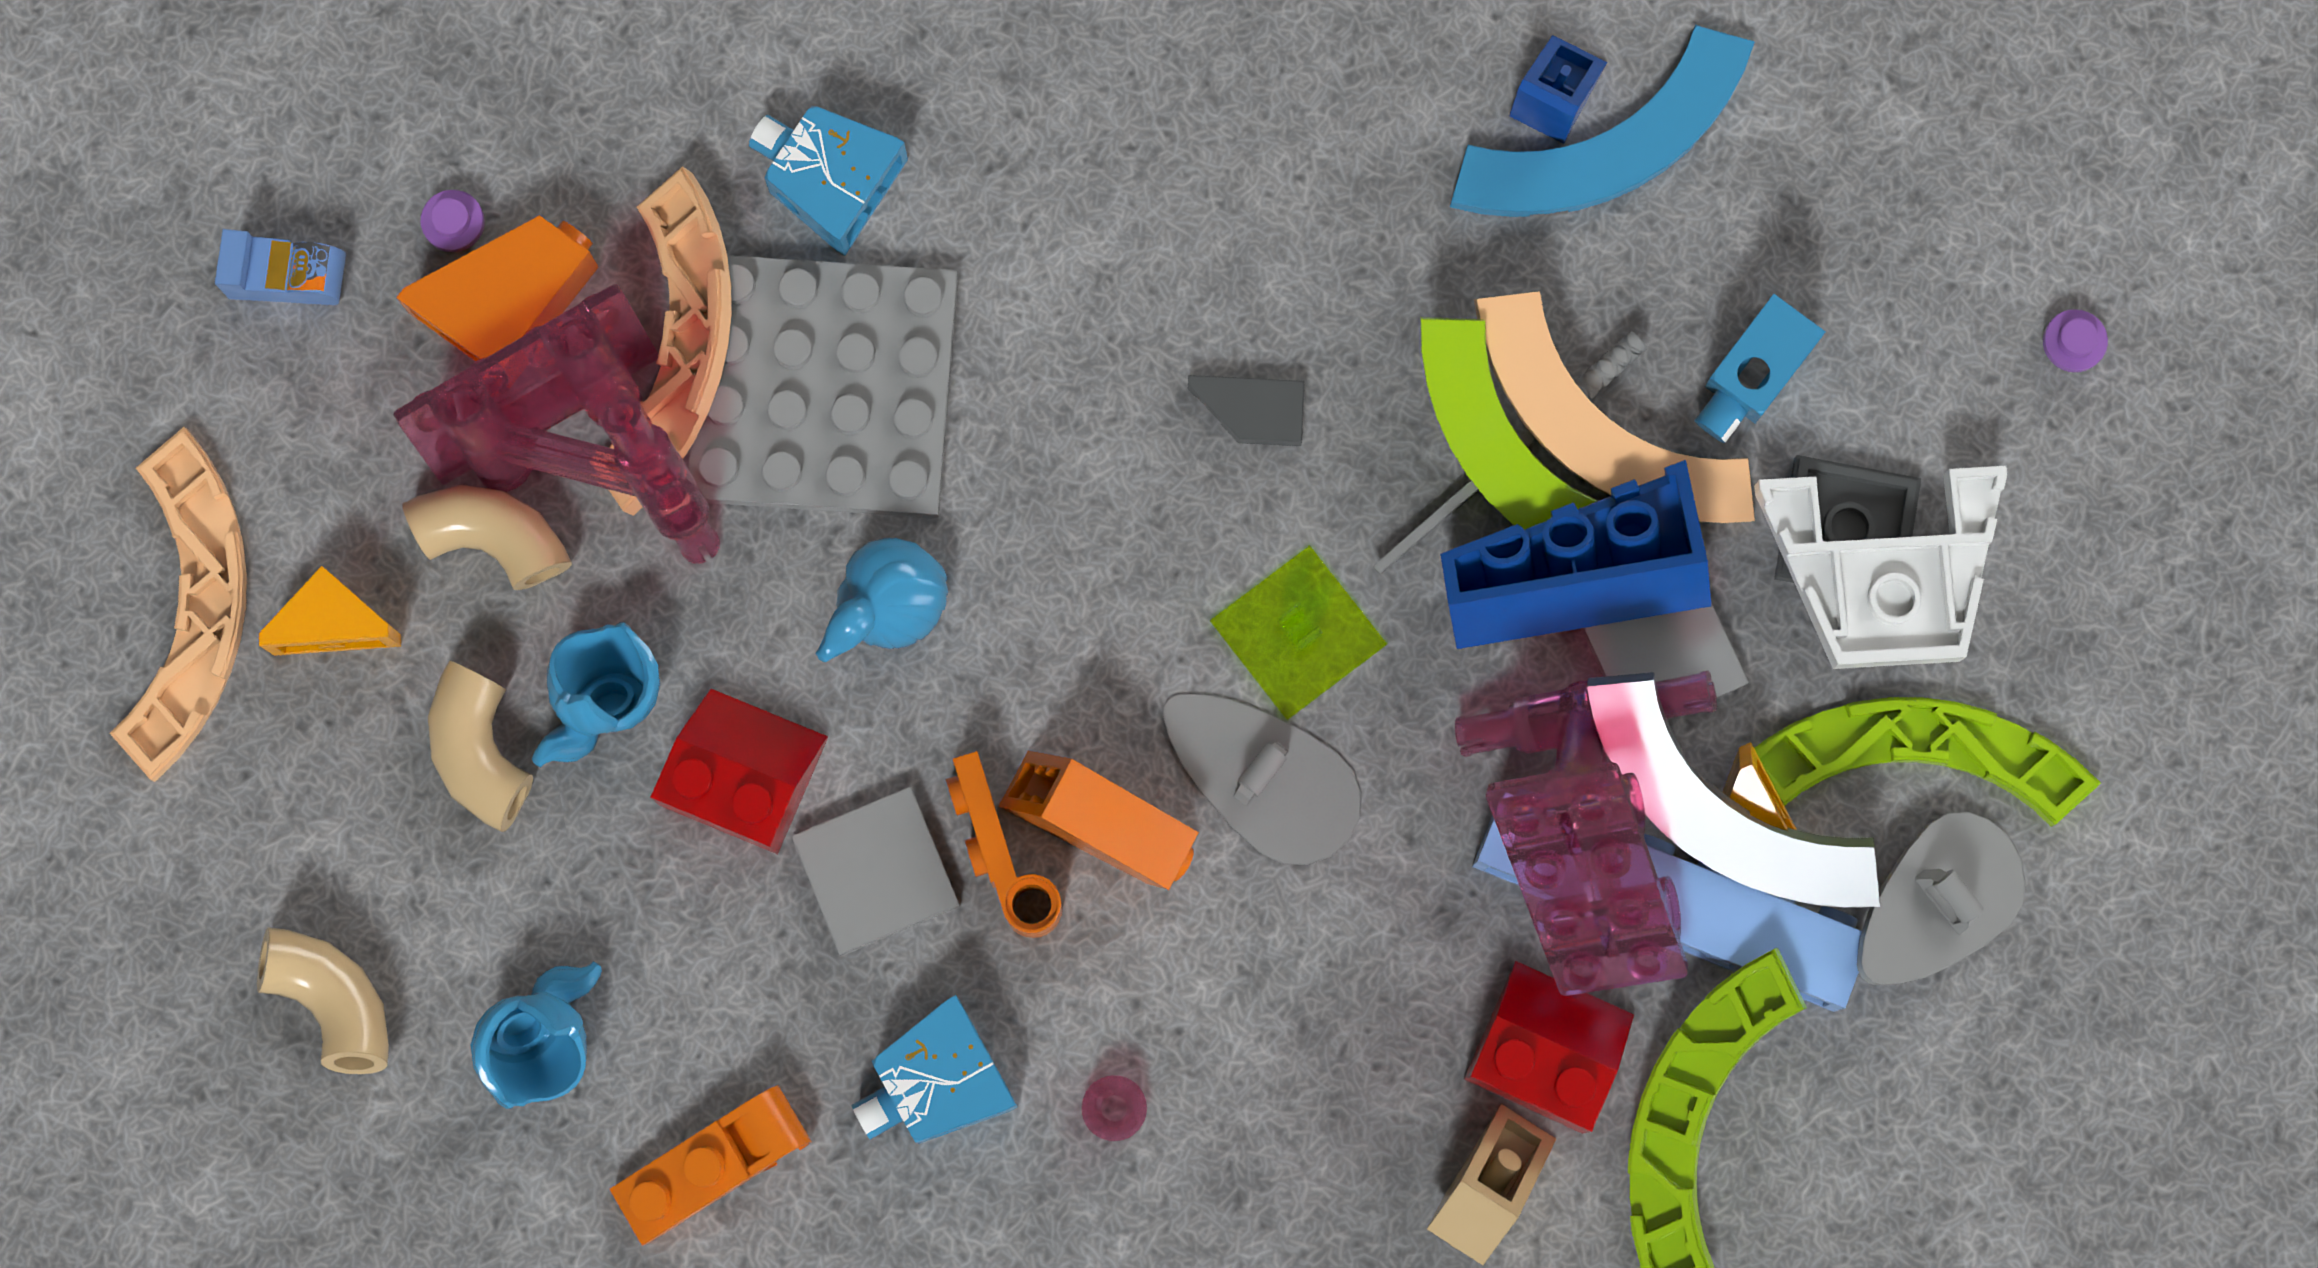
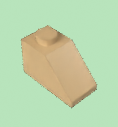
[1427,1104,1556,1265]

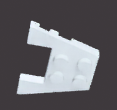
[1754,466,2007,669]

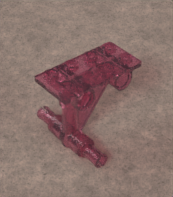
[393,284,720,564]
[1455,670,1717,996]

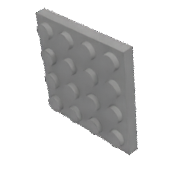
[685,255,958,518]

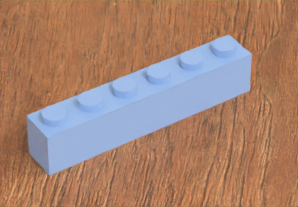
[1472,785,1862,1012]

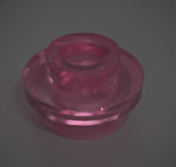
[1082,1075,1147,1141]

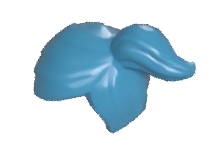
[815,538,948,662]
[532,622,660,768]
[470,961,602,1109]

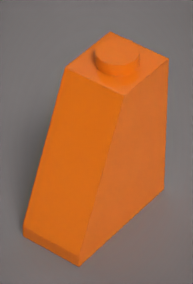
[396,215,599,384]
[998,750,1199,890]

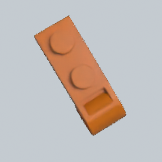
[946,751,1062,938]
[609,1085,812,1246]

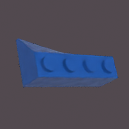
[1440,460,1712,649]

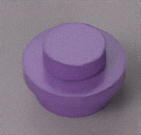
[420,190,485,252]
[2043,309,2108,372]

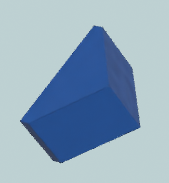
[1509,35,1607,144]

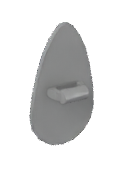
[1163,694,1361,865]
[1857,812,2026,985]

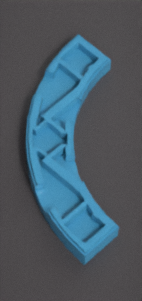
[1450,25,1755,217]

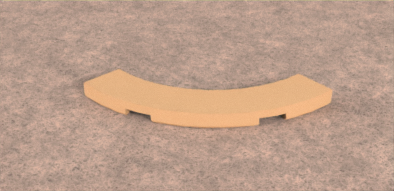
[592,166,732,516]
[1474,291,1755,523]
[110,427,247,782]

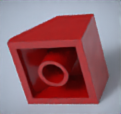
[650,689,828,855]
[1464,961,1634,1134]

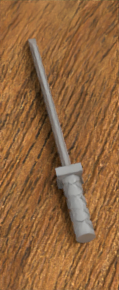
[1373,331,1647,574]

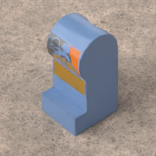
[215,229,346,305]

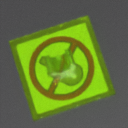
[1210,545,1387,720]

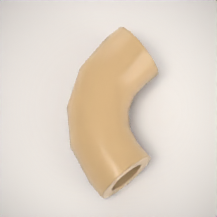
[402,485,572,590]
[428,661,533,832]
[257,928,389,1074]

